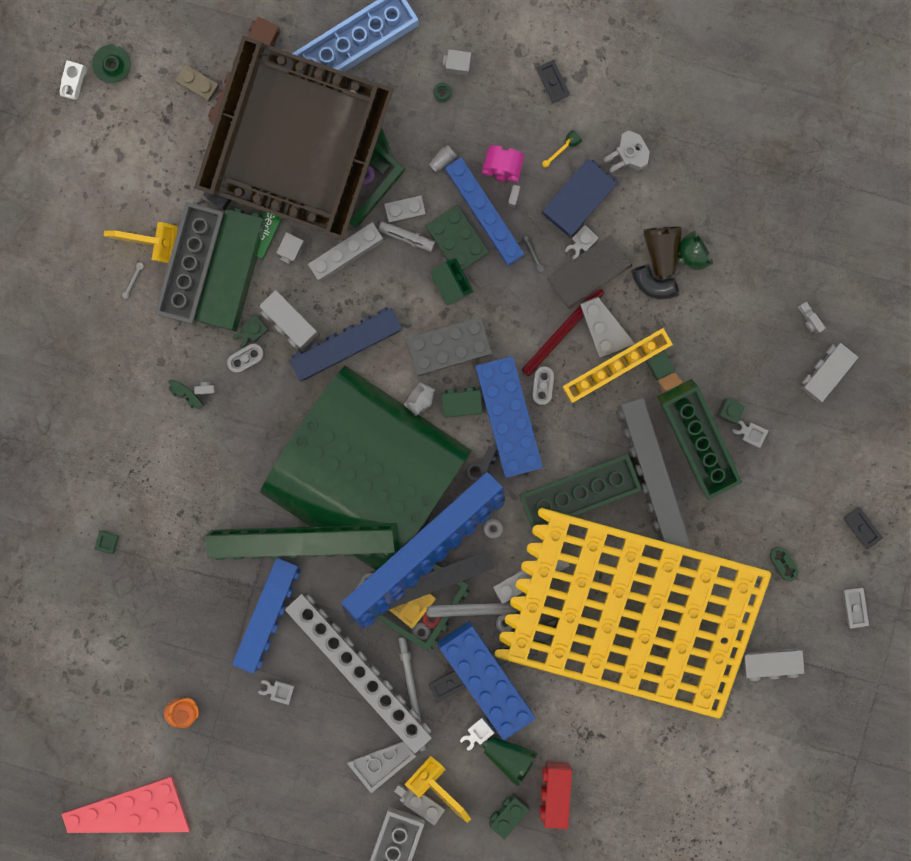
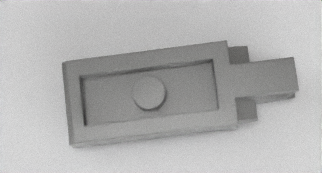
[394,783,445,826]

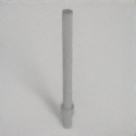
[398,637,426,751]

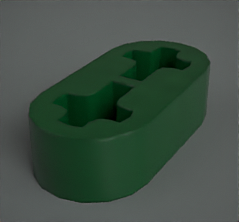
[770,547,798,581]

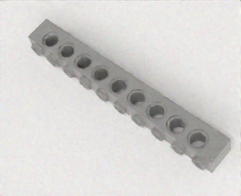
[285,593,433,754]

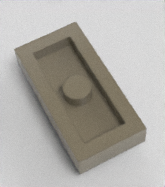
[176,64,219,102]

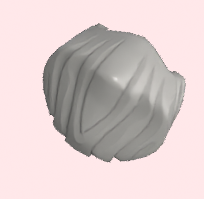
[404,382,435,416]

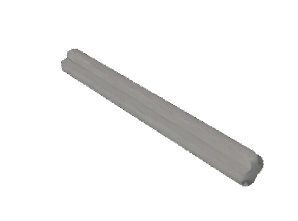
[426,603,518,617]

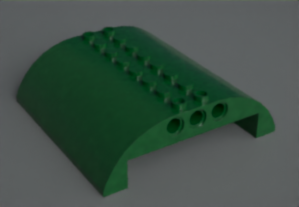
[260,366,472,571]

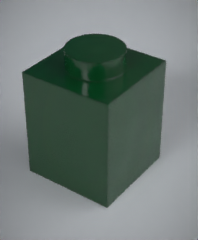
[645,350,675,380]
[716,398,745,424]

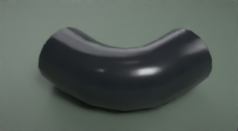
[631,264,679,300]

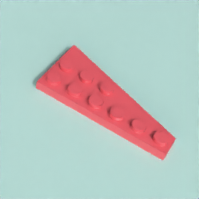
[62,776,190,833]

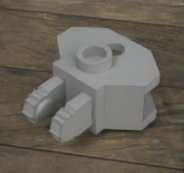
[604,130,650,173]

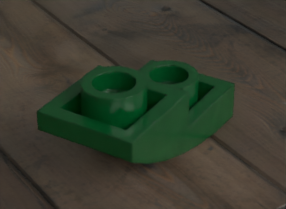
[168,379,205,409]

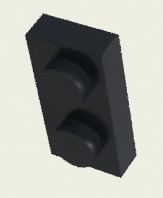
[536,60,570,104]
[843,507,883,549]

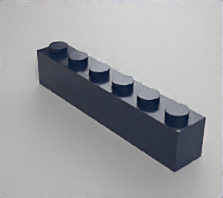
[289,307,403,382]

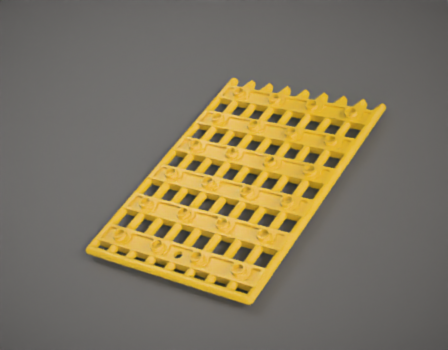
[494,508,771,718]

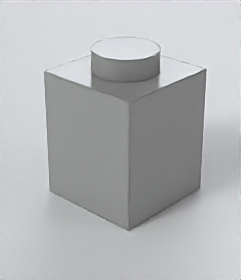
[443,49,471,76]
[277,232,305,264]

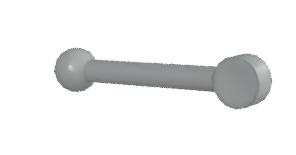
[122,263,144,299]

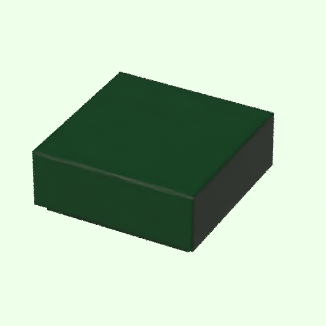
[94,530,119,554]

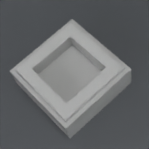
[508,185,520,208]

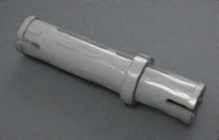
[378,220,436,253]

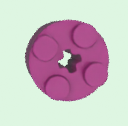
[481,145,524,183]

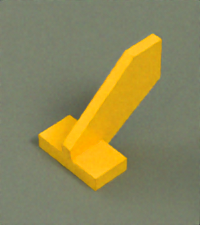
[103,222,178,264]
[404,756,471,823]

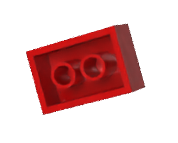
[539,761,572,829]

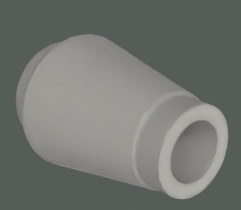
[429,145,458,172]

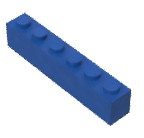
[445,157,524,267]
[232,557,301,674]

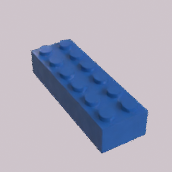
[475,356,543,478]
[438,620,536,740]

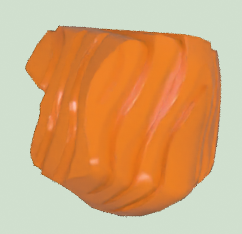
[164,697,199,728]

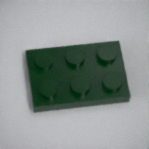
[425,205,489,270]

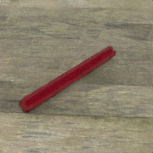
[522,287,604,376]

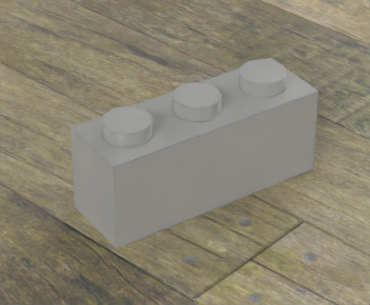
[800,343,859,403]
[742,648,805,681]

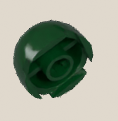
[678,231,714,270]

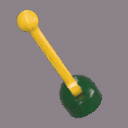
[542,130,582,168]

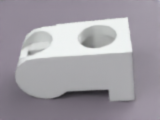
[60,60,88,100]

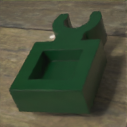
[233,315,268,348]

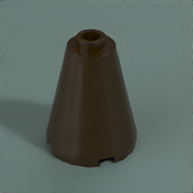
[644,226,682,279]

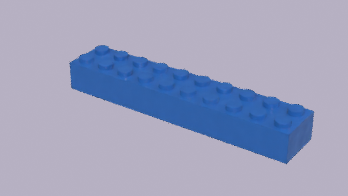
[341,472,505,629]

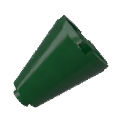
[482,737,538,786]

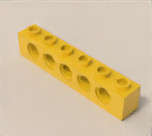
[561,328,673,403]

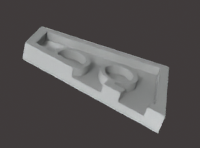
[579,297,635,358]
[347,741,416,793]

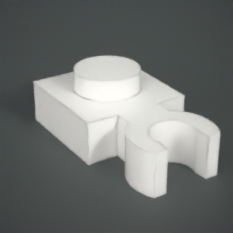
[460,717,495,750]

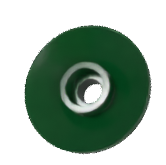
[92,45,131,83]

